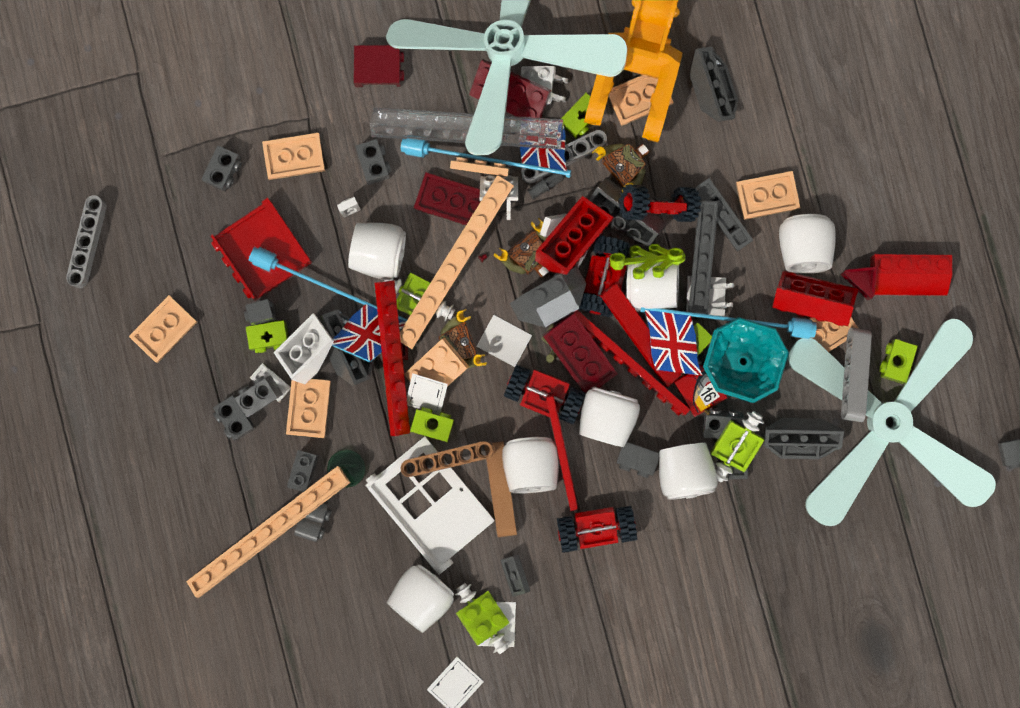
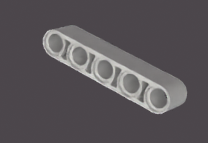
[521,130,607,184]
[66,195,107,288]
[841,327,872,422]

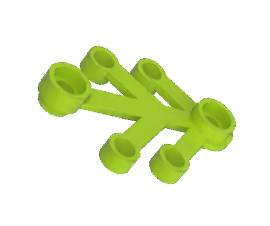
[610,244,686,279]

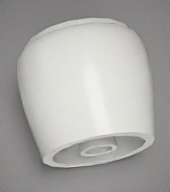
[779,214,836,274]
[348,223,406,280]
[626,256,679,311]
[579,387,640,447]
[502,437,559,493]
[659,443,718,500]
[387,564,454,633]

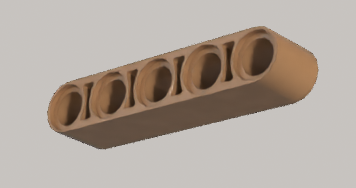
[401,441,495,477]
[484,441,517,538]

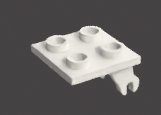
[521,66,569,104]
[480,175,518,220]
[686,276,734,316]

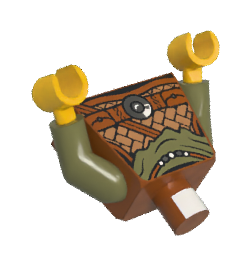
[592,143,649,192]
[494,218,550,278]
[439,309,487,369]

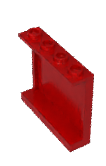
[211,198,312,301]

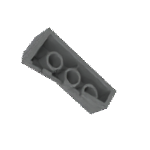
[589,177,667,246]

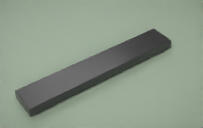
[688,200,718,314]

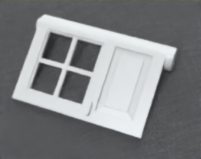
[365,436,495,575]

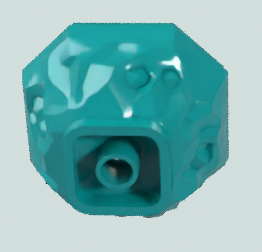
[703,317,789,403]

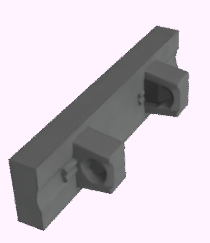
[695,178,753,252]

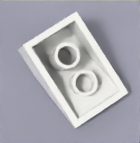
[274,313,334,385]

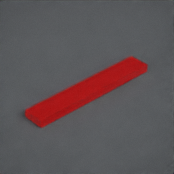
[600,284,681,387]
[546,394,578,511]

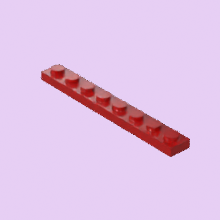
[375,280,410,436]
[569,310,690,416]

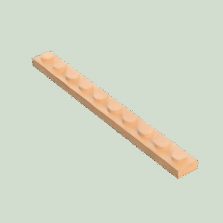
[400,175,514,349]
[186,466,350,598]

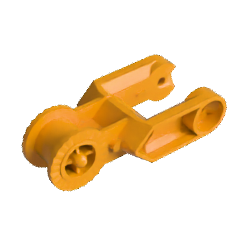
[584,0,683,143]

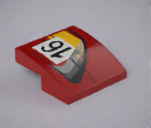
[674,364,727,417]

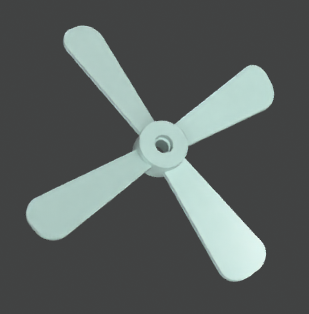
[386,0,627,155]
[788,319,996,526]

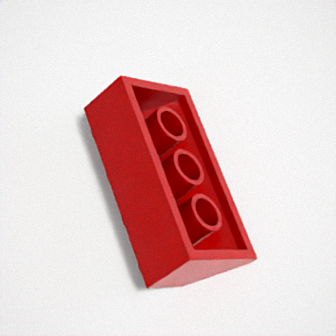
[535,196,613,275]
[870,254,952,296]
[772,271,858,326]

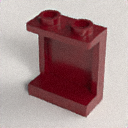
[354,45,404,87]

